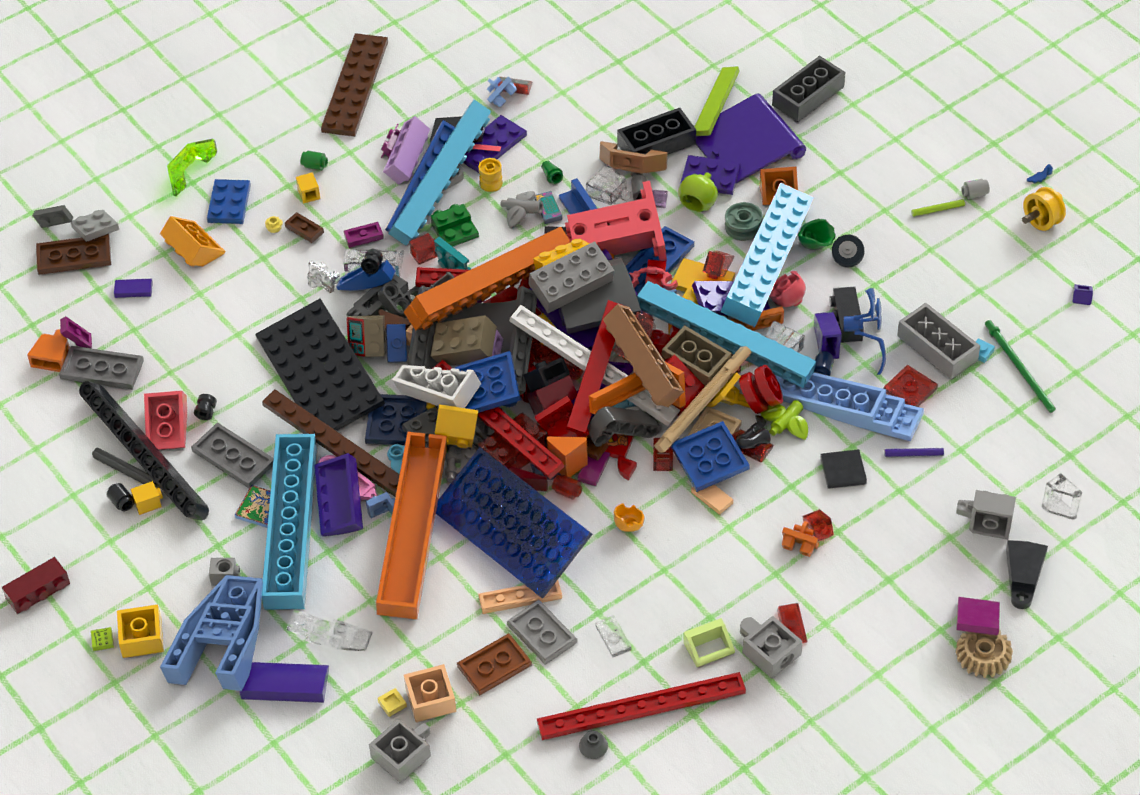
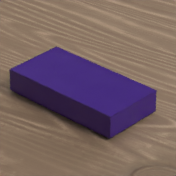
[114,278,153,298]

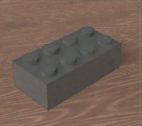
[772,55,846,122]

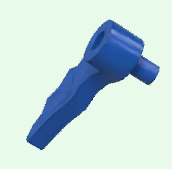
[1027,164,1053,183]

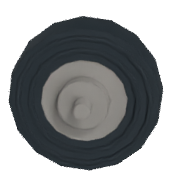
[832,234,865,267]

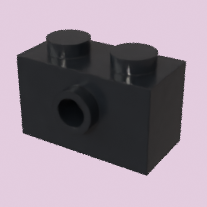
[523,357,570,392]

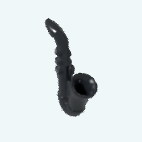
[736,415,771,449]

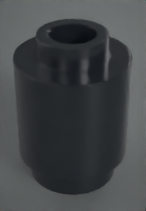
[106,483,134,512]

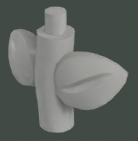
[500,191,544,229]

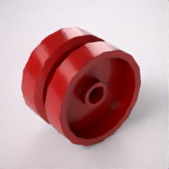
[739,365,783,414]

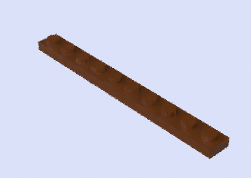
[262,389,400,497]

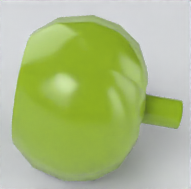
[678,172,718,212]

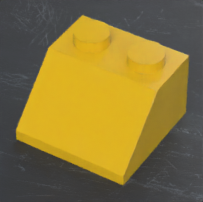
[434,404,478,448]

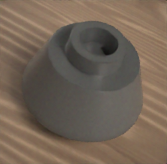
[579,731,608,759]

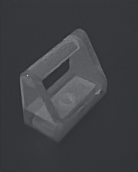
[1042,473,1082,520]

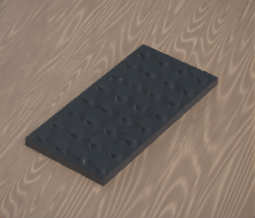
[255,298,385,431]

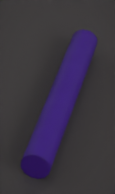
[884,448,944,457]

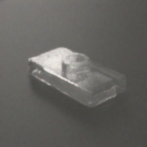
[595,615,631,658]

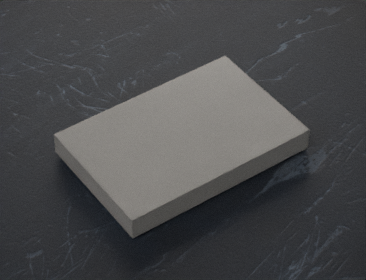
[507,600,577,665]

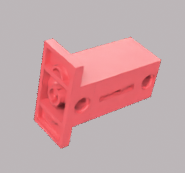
[565,181,667,261]

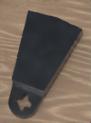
[1006,540,1048,609]

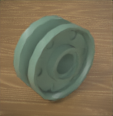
[725,202,763,241]

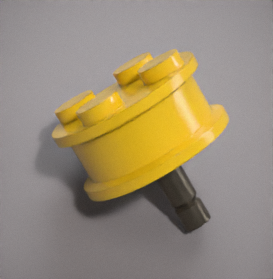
[1022,187,1066,231]

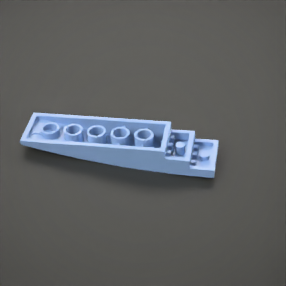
[774,373,924,441]

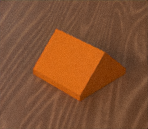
[759,166,798,205]
[547,437,588,479]

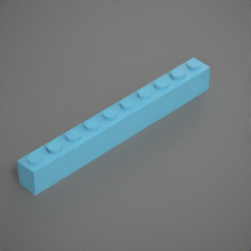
[388,100,491,246]
[637,281,816,388]

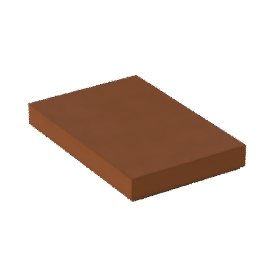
[457,633,532,696]

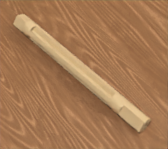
[654,346,752,453]

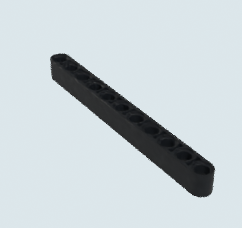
[79,381,209,521]

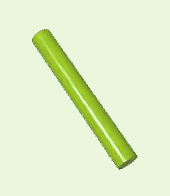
[911,199,965,217]

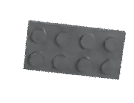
[59,346,144,389]
[191,422,274,489]

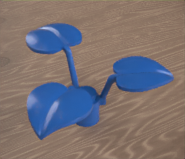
[844,288,886,375]

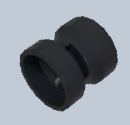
[361,249,383,274]
[194,394,217,420]

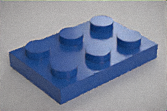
[207,179,251,224]

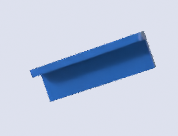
[559,178,598,214]

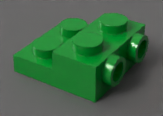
[430,204,479,247]

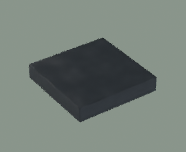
[820,449,867,489]

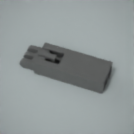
[347,274,409,316]

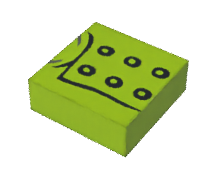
[91,627,114,651]

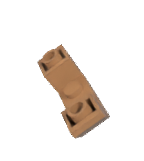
[599,141,668,174]

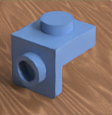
[366,492,395,518]

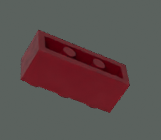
[2,557,70,614]

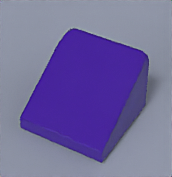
[1072,284,1093,305]

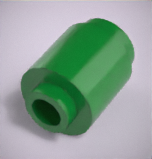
[300,150,328,171]

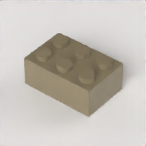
[431,315,497,366]
[662,325,732,386]

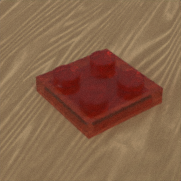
[884,365,938,407]

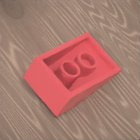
[144,391,187,450]

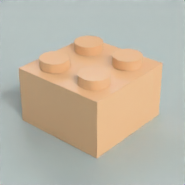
[404,664,456,722]

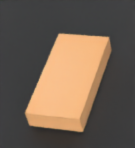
[691,485,733,515]

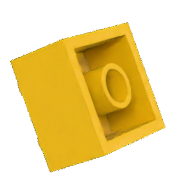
[117,604,164,658]

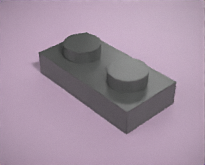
[32,205,73,228]

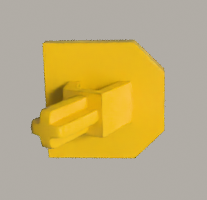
[706,373,750,408]

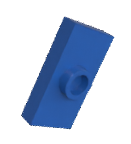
[386,324,407,363]

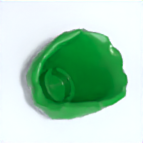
[798,219,836,250]

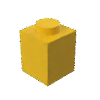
[296,172,320,204]
[130,481,163,515]

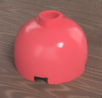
[769,271,806,308]

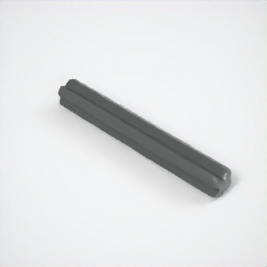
[92,448,157,485]

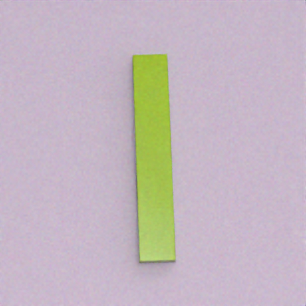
[694,66,740,136]

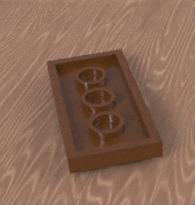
[36,234,112,275]

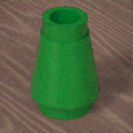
[541,161,563,184]

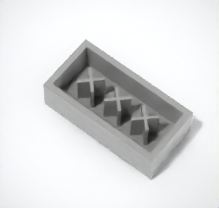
[529,241,615,313]
[897,303,980,380]

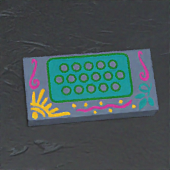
[534,191,562,224]

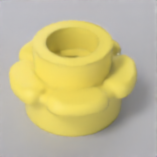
[265,216,283,233]

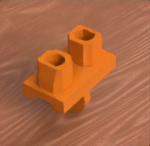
[782,521,819,557]

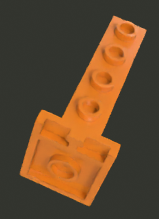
[589,362,686,414]

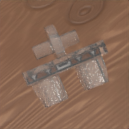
[307,261,340,293]

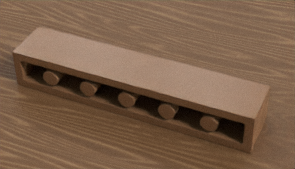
[603,304,684,407]

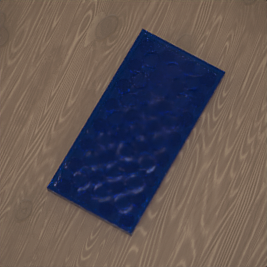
[436,447,593,599]

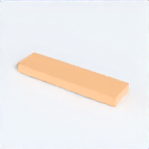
[478,578,562,614]

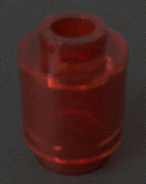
[552,475,583,500]

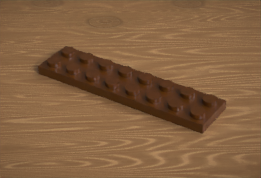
[321,33,388,137]

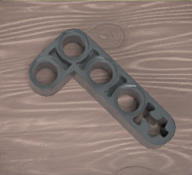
[378,268,446,317]
[587,406,661,447]

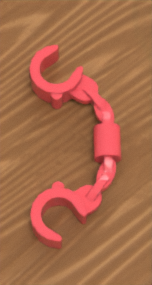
[629,267,678,290]

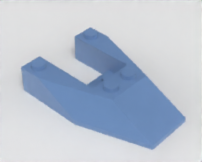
[160,575,263,691]

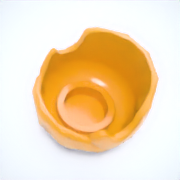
[614,503,645,532]

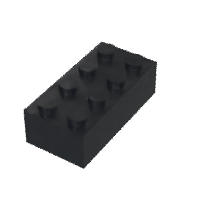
[617,107,696,154]

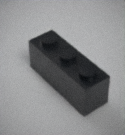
[829,287,864,343]

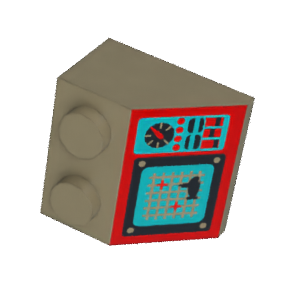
[347,315,386,357]

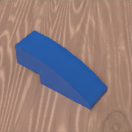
[336,260,396,291]

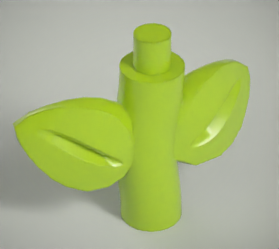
[760,400,808,440]

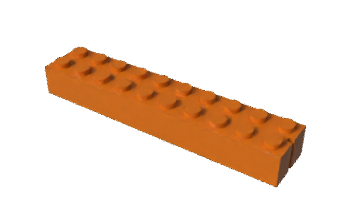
[404,227,571,331]
[376,432,447,619]

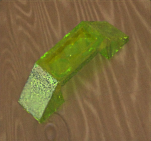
[167,139,217,196]

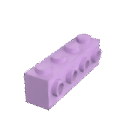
[383,116,430,185]

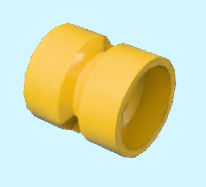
[478,158,503,192]

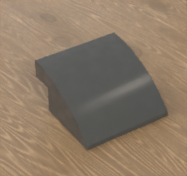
[558,257,641,334]

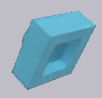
[976,338,995,363]

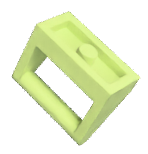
[684,618,735,667]

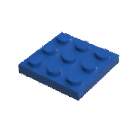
[455,351,520,413]
[671,421,750,492]

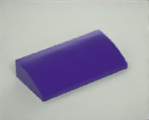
[314,453,363,536]
[239,662,329,703]

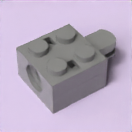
[740,616,802,679]

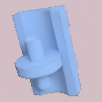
[487,77,517,108]

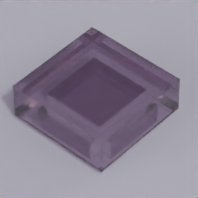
[652,190,668,208]

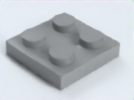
[71,210,119,242]

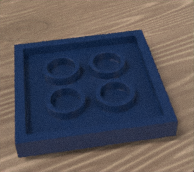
[365,394,427,445]

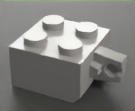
[956,490,1016,540]
[369,720,431,783]

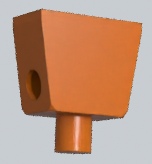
[27,329,70,372]

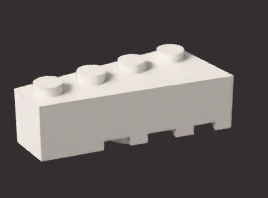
[392,365,481,408]

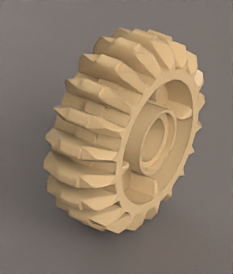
[955,630,1013,679]

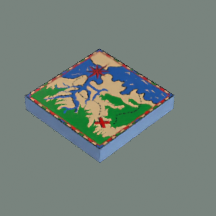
[235,485,271,528]

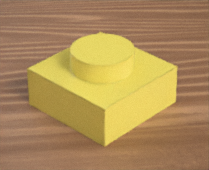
[378,688,407,717]

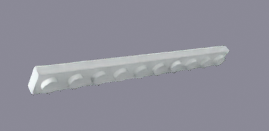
[509,305,680,427]

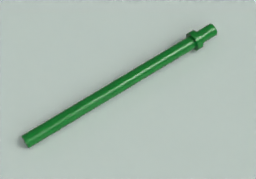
[985,320,1056,413]

